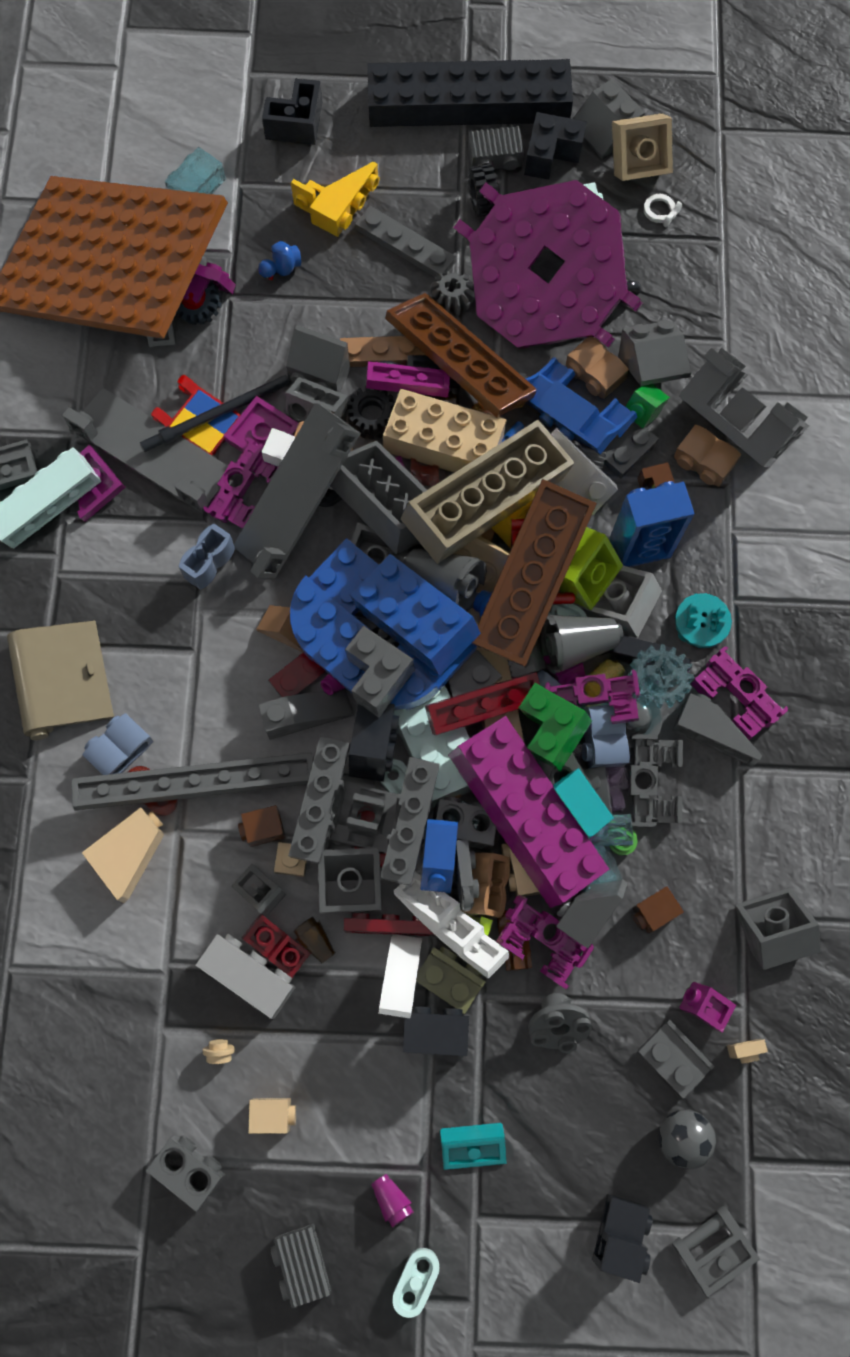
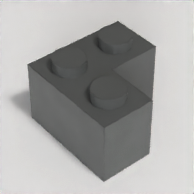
[345,625,415,717]

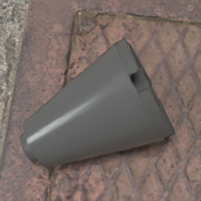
[403,548,487,612]
[539,615,623,673]

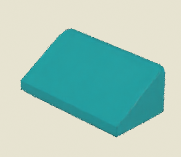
[553,767,614,838]
[440,1123,507,1170]

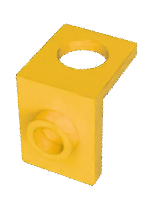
[291,179,325,213]

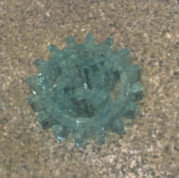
[628,644,694,709]

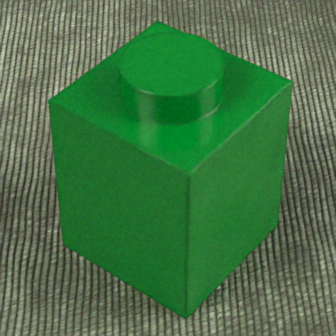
[625,384,670,428]

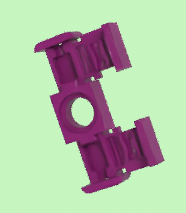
[203,437,278,529]
[690,646,788,740]
[545,670,640,724]
[496,895,594,989]

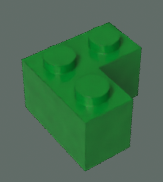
[519,683,592,772]

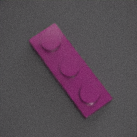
[366,361,449,397]

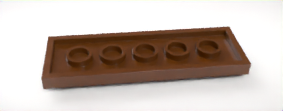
[385,293,537,418]
[471,479,597,667]

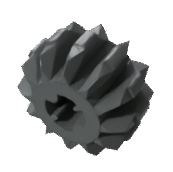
[430,269,474,316]

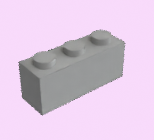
[195,934,295,1019]

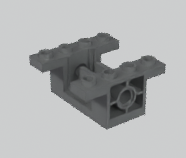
[678,347,809,468]
[288,736,440,886]

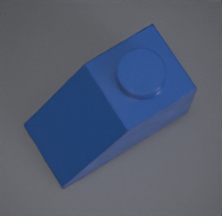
[420,819,458,893]

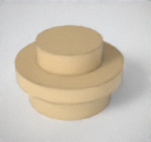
[203,1039,234,1064]

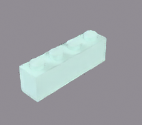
[0,447,101,549]

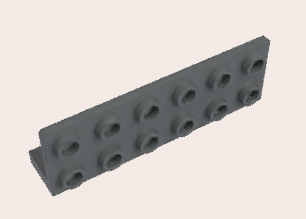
[62,388,232,514]
[234,403,361,578]

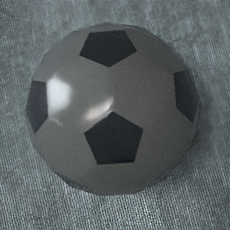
[658,1109,716,1169]

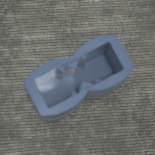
[179,524,235,590]
[582,705,630,768]
[82,713,154,775]

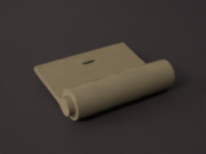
[7,621,114,740]

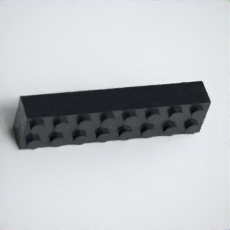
[367,59,573,127]

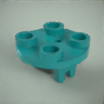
[675,593,732,648]

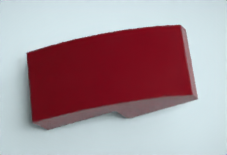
[241,913,311,977]

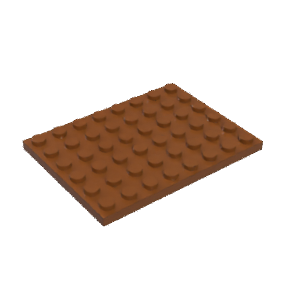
[0,176,228,339]

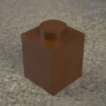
[238,805,286,847]
[632,886,684,934]

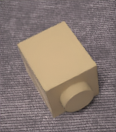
[249,1098,296,1134]

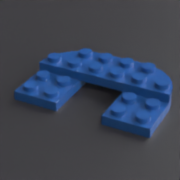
[290,538,477,710]

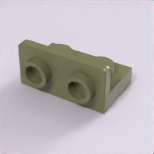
[416,946,485,1014]

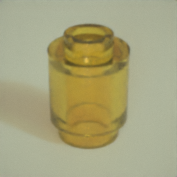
[584,659,625,698]

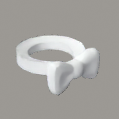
[644,194,682,227]

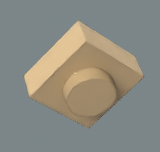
[274,842,307,877]
[727,1039,768,1064]

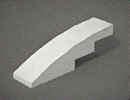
[394,872,509,979]

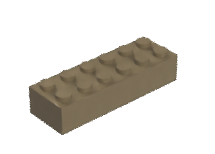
[400,420,575,564]

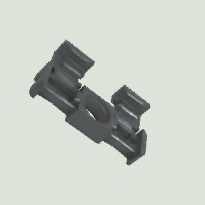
[628,734,683,827]

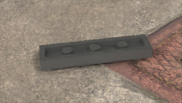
[355,206,456,277]

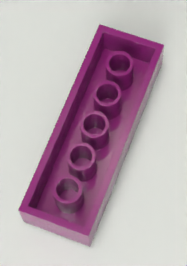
[448,716,610,908]

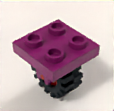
[176,262,236,325]

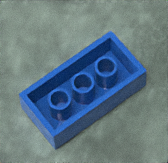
[609,481,695,567]
[350,554,481,676]

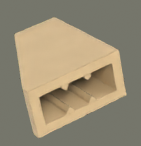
[82,807,164,903]

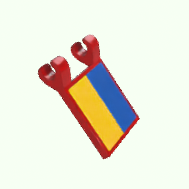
[151,375,240,456]

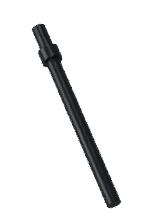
[139,375,290,453]

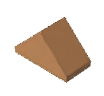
[257,605,303,652]

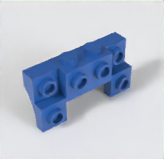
[525,357,638,455]

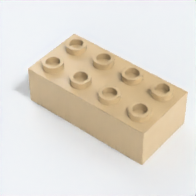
[383,389,506,472]

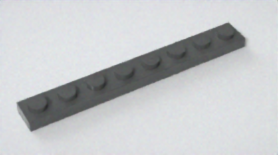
[72,752,313,811]

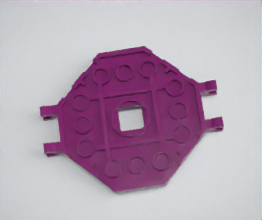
[453,180,643,349]

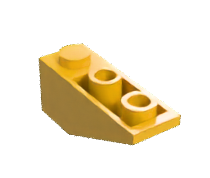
[310,162,380,237]

